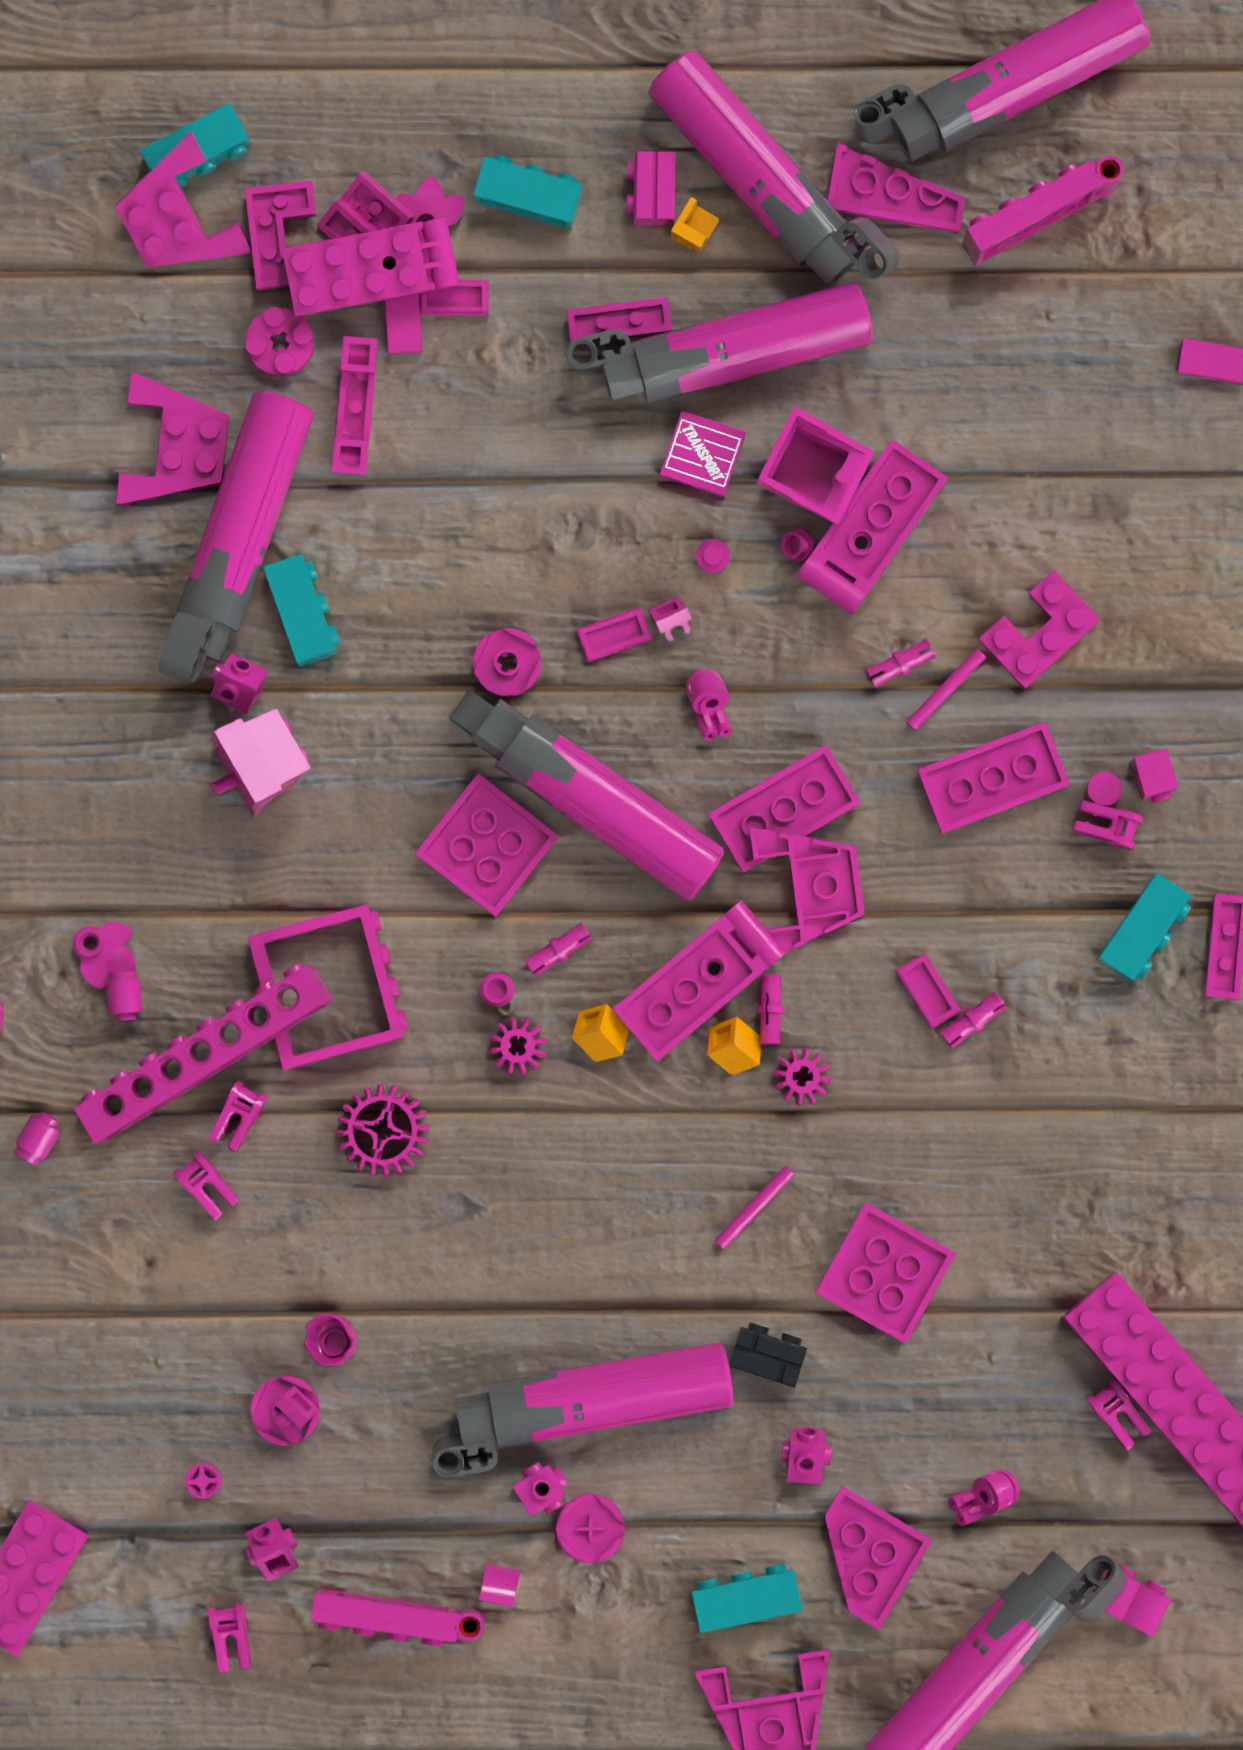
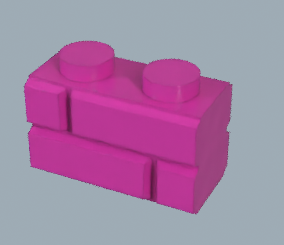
[627,151,676,226]

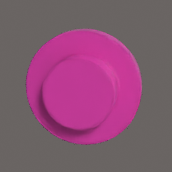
[781,528,814,562]
[696,539,730,573]
[480,973,514,1007]

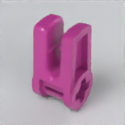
[1072,800,1143,850]
[208,1080,268,1153]
[173,1150,240,1221]
[1086,1378,1152,1450]
[208,1602,252,1673]

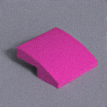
[317,171,414,239]

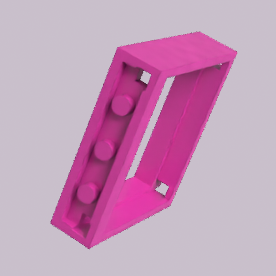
[248,904,409,1071]

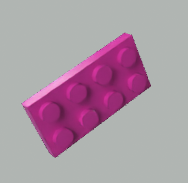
[917,721,1070,835]
[708,745,861,873]
[0,1500,90,1657]

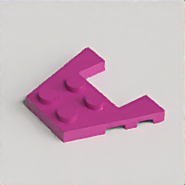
[115,131,252,267]
[116,373,230,506]
[749,827,865,952]
[695,1649,830,1750]

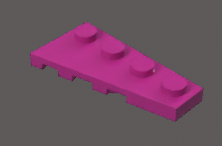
[828,142,966,234]

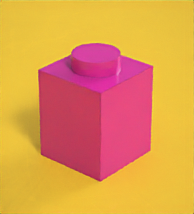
[1130,749,1178,804]

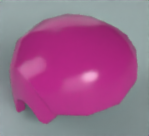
[304,1313,357,1367]

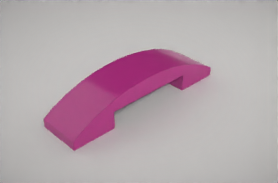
[331,336,378,476]

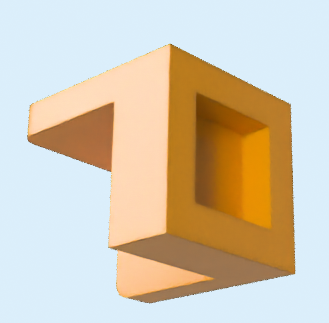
[671,197,719,255]
[572,1004,629,1062]
[707,1016,761,1075]

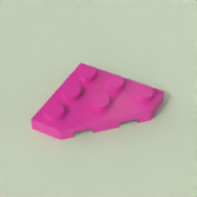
[824,1486,932,1630]

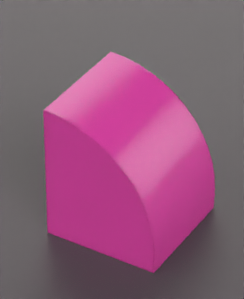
[479,1563,521,1607]

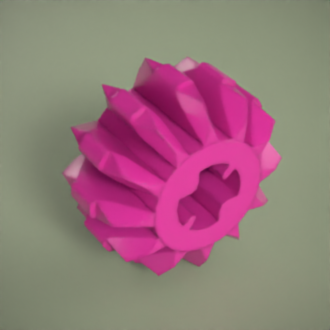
[489,1017,547,1076]
[773,1048,832,1106]

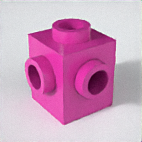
[210,653,268,714]
[781,1427,832,1484]
[512,1462,569,1517]
[245,1518,299,1582]

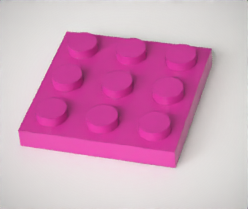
[415,773,559,918]
[815,1202,956,1344]

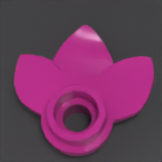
[397,177,464,227]
[73,922,136,989]

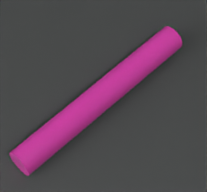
[906,648,986,731]
[714,1166,795,1250]

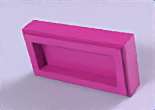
[420,280,489,316]
[385,294,423,355]
[1177,338,1243,385]
[576,607,652,663]
[895,953,961,1030]

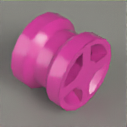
[185,1463,222,1499]

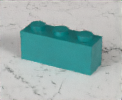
[140,103,251,188]
[473,155,583,230]
[263,554,341,668]
[1096,873,1191,983]
[691,1563,803,1633]

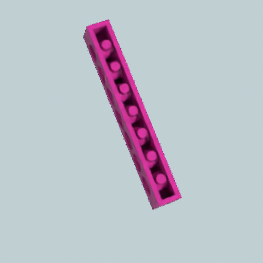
[74,963,334,1144]

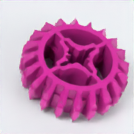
[336,1084,430,1177]

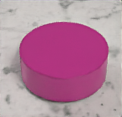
[1086,772,1122,807]

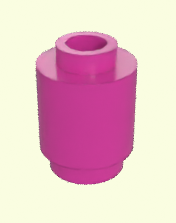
[106,971,143,1022]
[14,1111,62,1165]

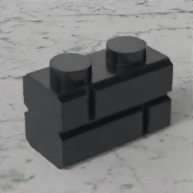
[729,1322,807,1388]

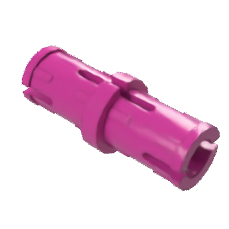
[865,638,936,688]
[524,922,593,978]
[757,975,785,1046]
[939,991,1007,1050]

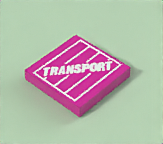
[660,411,746,498]

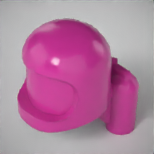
[685,669,733,741]
[948,1470,1020,1526]

